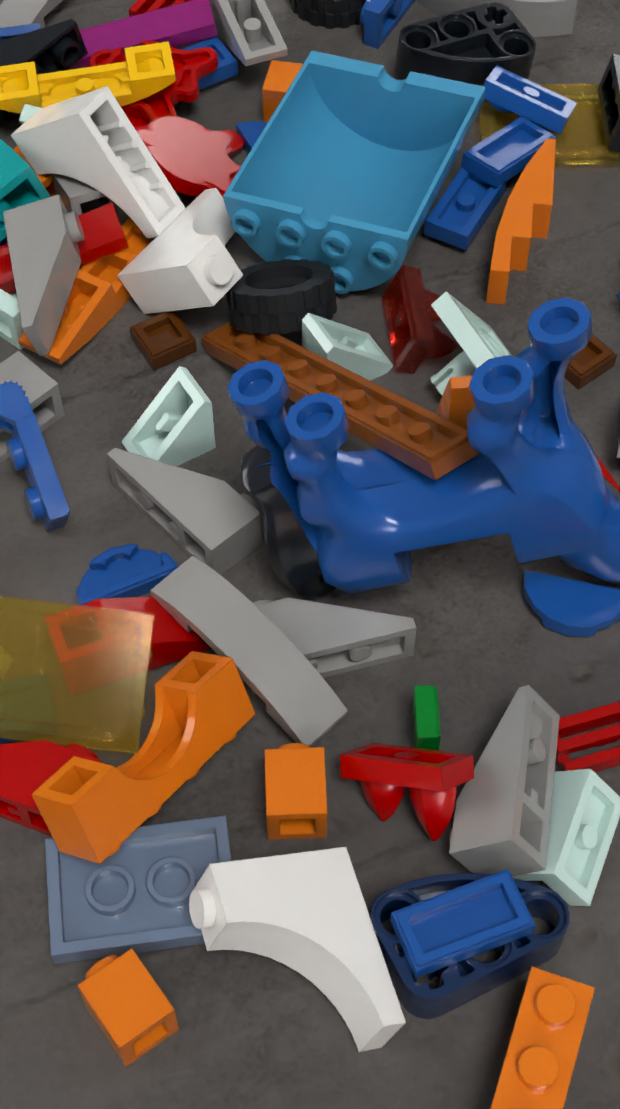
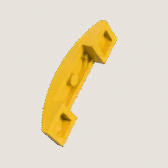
[0,41,176,114]

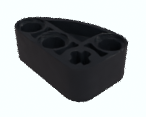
[394,2,536,86]

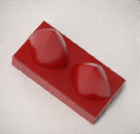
[340,743,474,841]

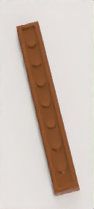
[201,321,480,481]

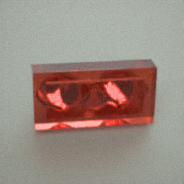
[382,265,457,374]

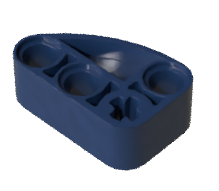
[371,873,569,1019]

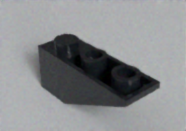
[0,19,88,122]

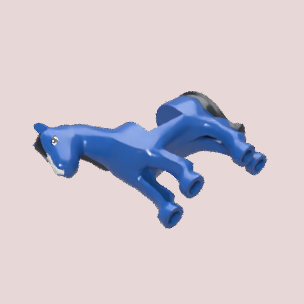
[227,297,620,598]

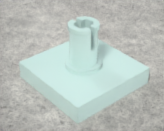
[430,291,512,396]

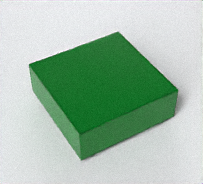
[412,685,441,751]

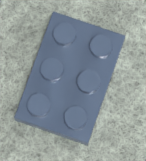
[45,815,231,964]

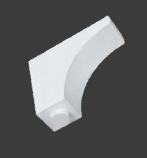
[11,86,186,239]
[117,188,243,314]
[189,847,406,1052]

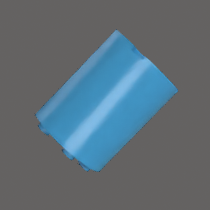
[223,50,486,294]

